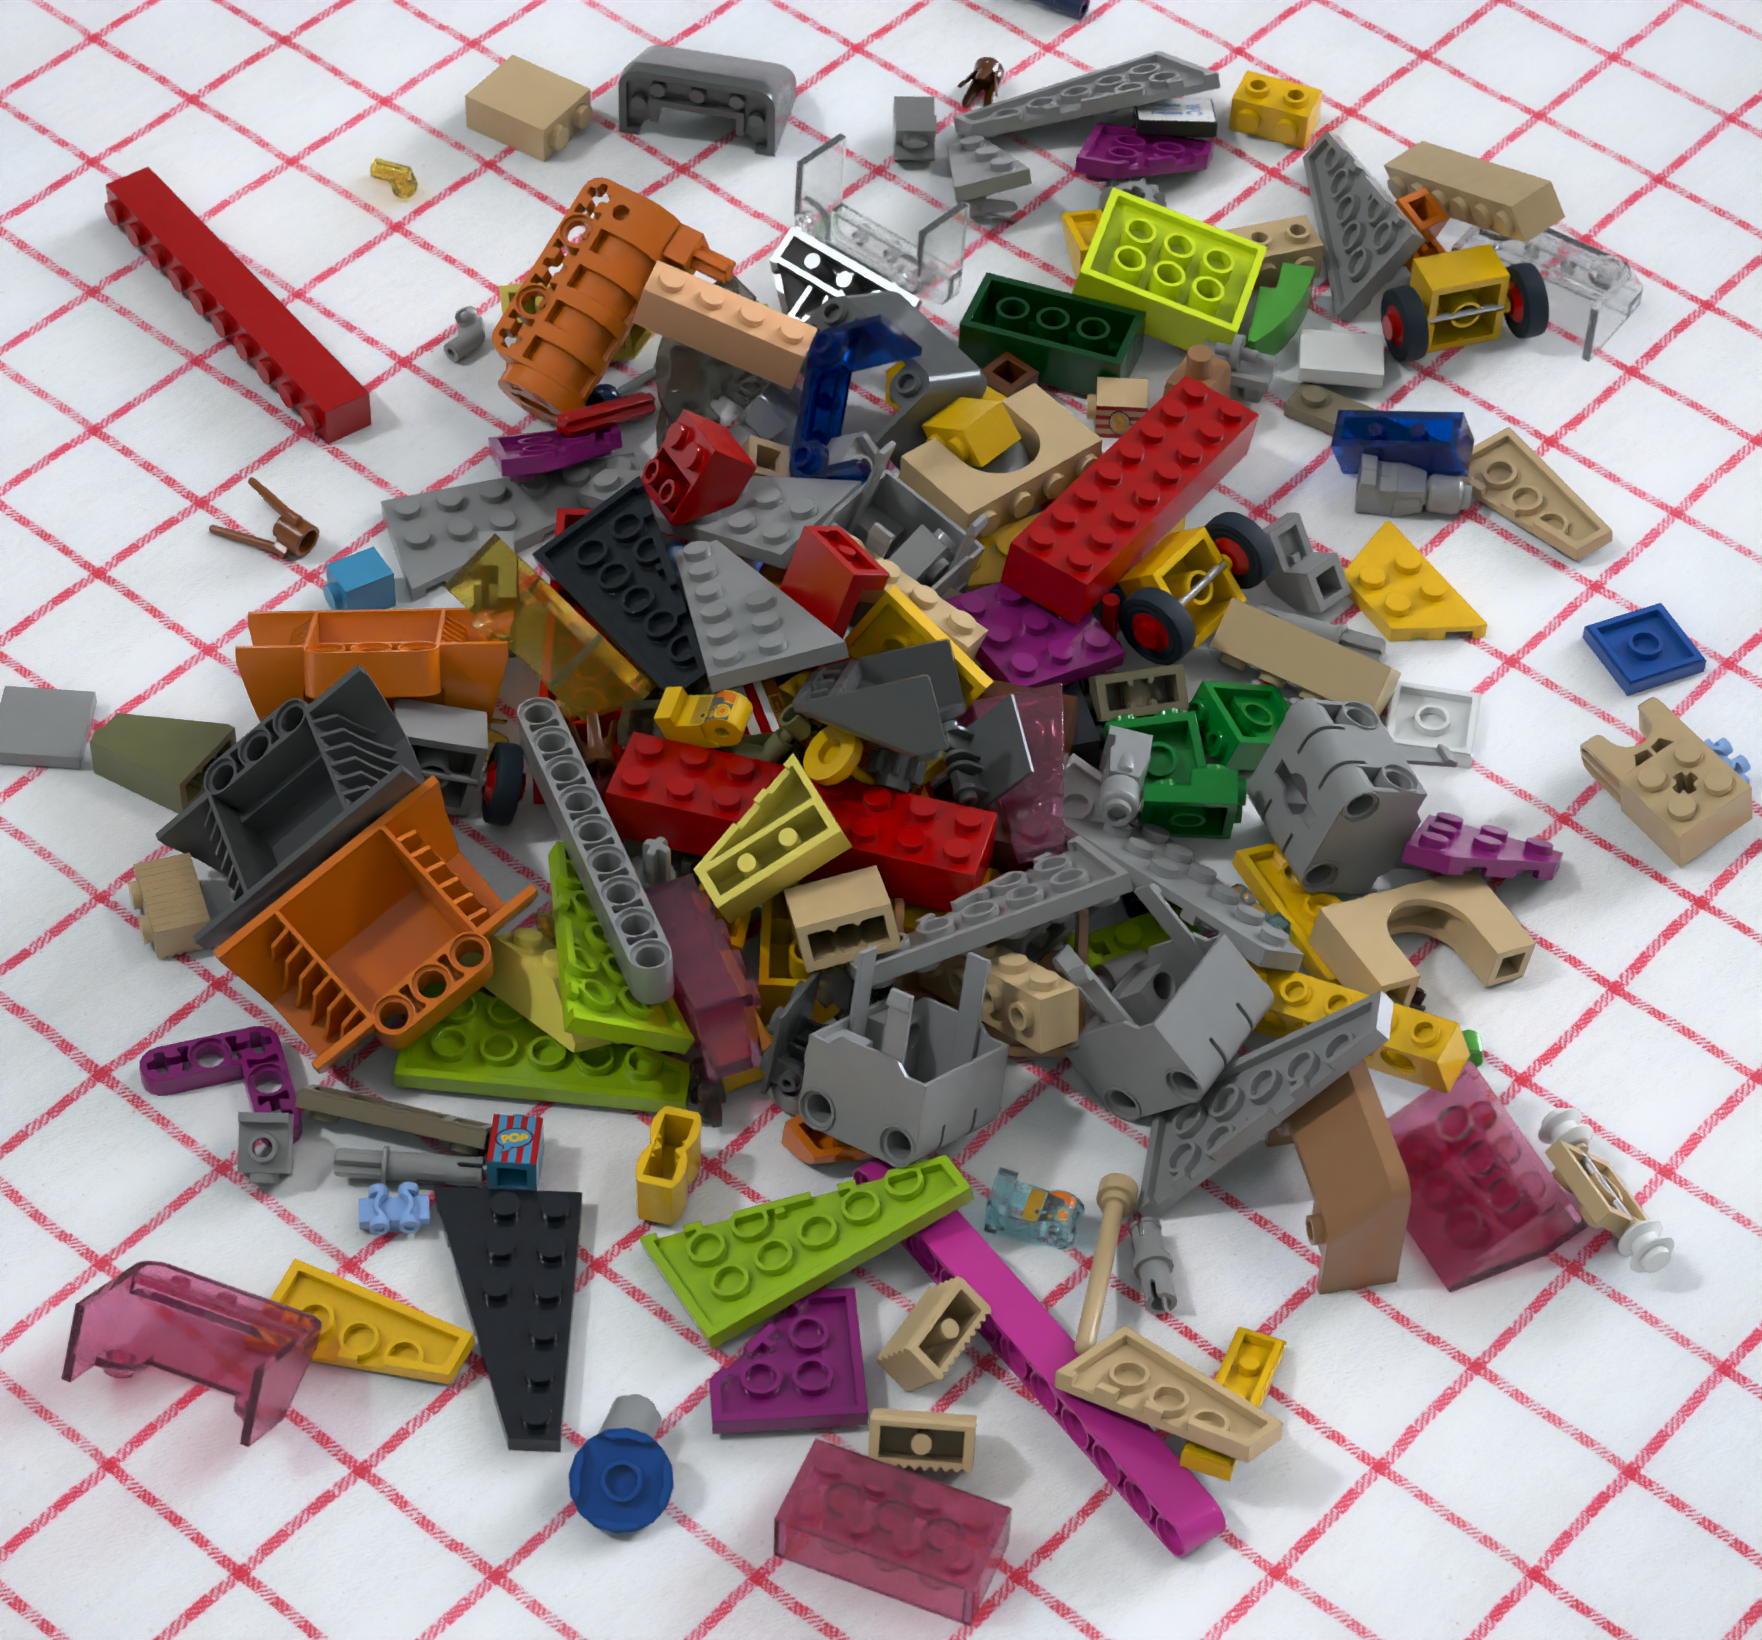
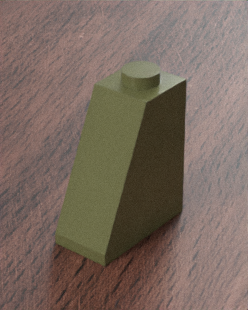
[90,713,237,814]

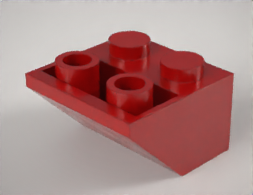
[641,409,757,526]

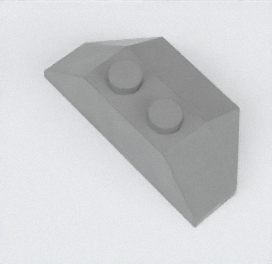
[769,226,923,359]

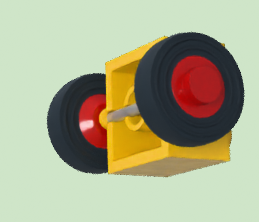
[1381,244,1549,362]
[1117,512,1275,665]

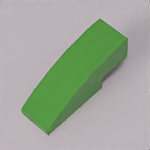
[1247,262,1315,356]

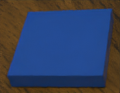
[1582,603,1706,696]

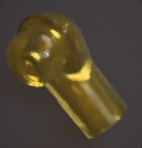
[370,158,418,199]

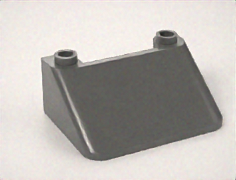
[792,638,967,762]

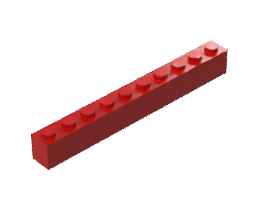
[105,166,372,444]

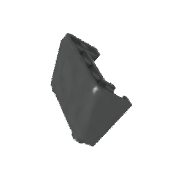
[618,45,796,157]

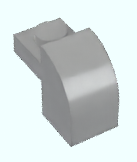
[893,96,937,160]
[1263,512,1351,613]

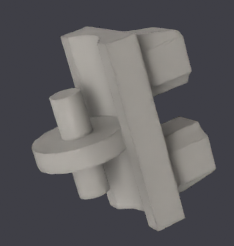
[1203,334,1278,403]

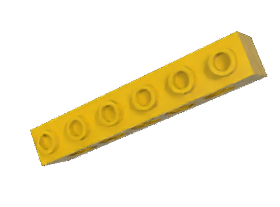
[1245,958,1470,1094]

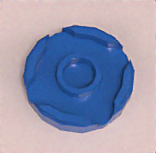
[568,1428,674,1534]

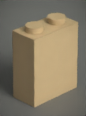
[465,54,593,162]
[783,865,902,973]

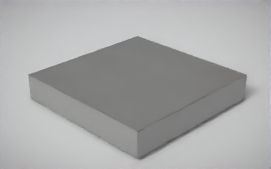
[0,686,97,769]

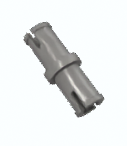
[1129,1217,1177,1314]

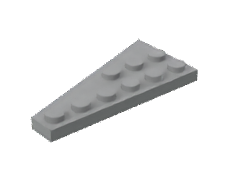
[953,51,1220,140]
[381,453,641,602]
[577,468,862,569]
[674,540,849,693]
[1041,814,1304,972]

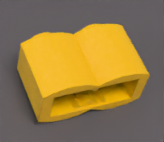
[635,1105,701,1226]

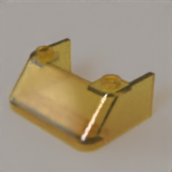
[444,533,655,723]

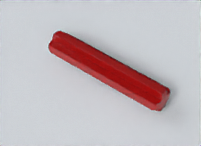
[555,392,656,438]

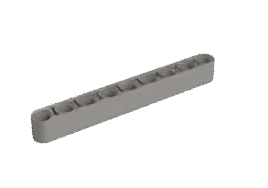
[517,697,675,1005]

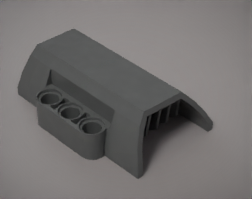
[156,664,426,948]

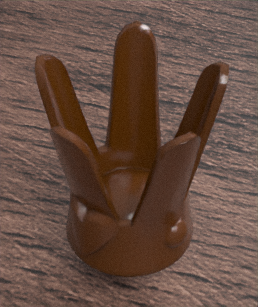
[958,57,1004,108]
[568,711,617,781]

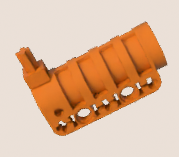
[492,177,736,427]

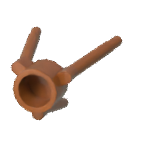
[209,477,319,559]

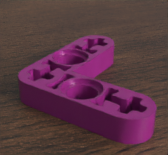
[140,1026,302,1147]

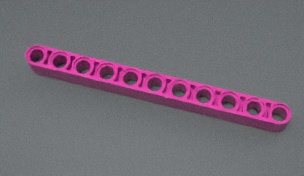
[853,1158,1226,1557]

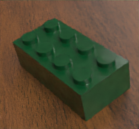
[958,272,1146,395]

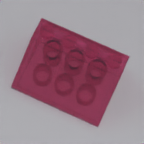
[1387,1060,1588,1293]

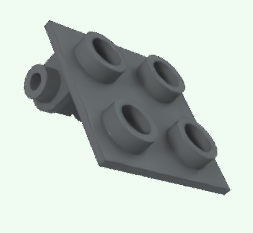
[942,694,1034,810]
[760,969,828,1095]

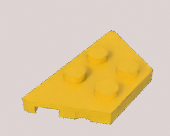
[1344,520,1487,642]

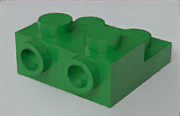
[1187,681,1289,771]
[1103,708,1206,803]
[1138,764,1247,839]

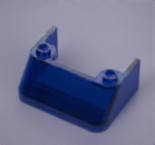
[788,314,922,485]

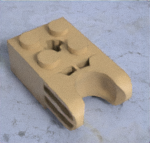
[1580,697,1753,868]

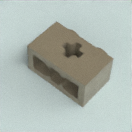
[1083,664,1189,722]

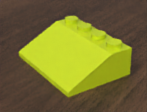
[1072,187,1268,351]

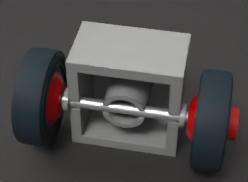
[392,698,526,826]

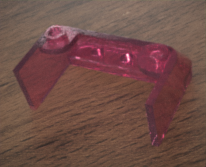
[61,1261,322,1447]

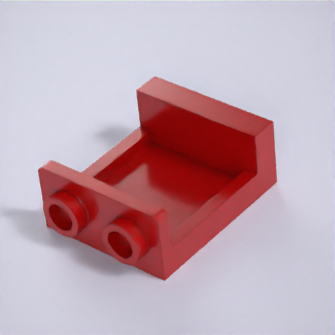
[780,526,890,669]

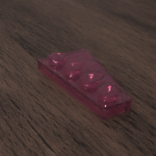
[972,682,1064,864]

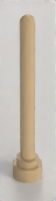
[1074,1173,1138,1355]

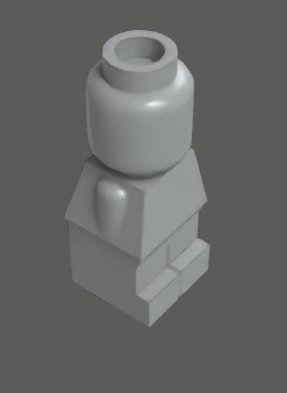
[729,382,811,446]
[1354,454,1472,518]
[1097,725,1153,827]

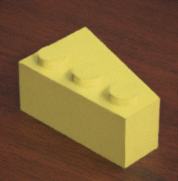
[694,754,852,923]

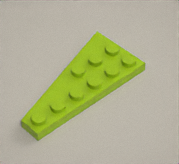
[548,841,695,1054]
[394,982,692,1112]
[639,1155,974,1350]

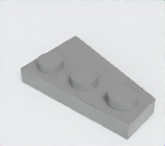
[947,135,1032,203]

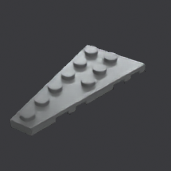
[1303,131,1426,323]
[846,835,1134,989]
[1137,991,1394,1218]

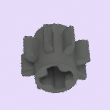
[865,747,928,793]

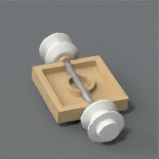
[1538,1108,1675,1273]

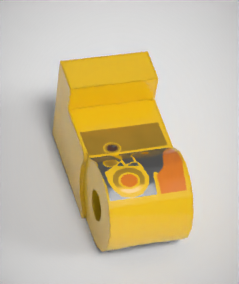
[654,687,753,748]

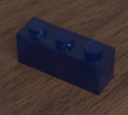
[1331,410,1475,477]

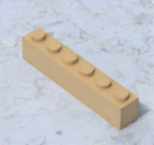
[1384,141,1565,243]

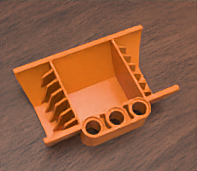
[235,607,513,724]
[213,775,538,1074]

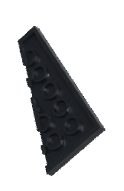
[532,476,710,695]
[433,1187,583,1452]

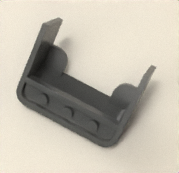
[800,291,987,471]

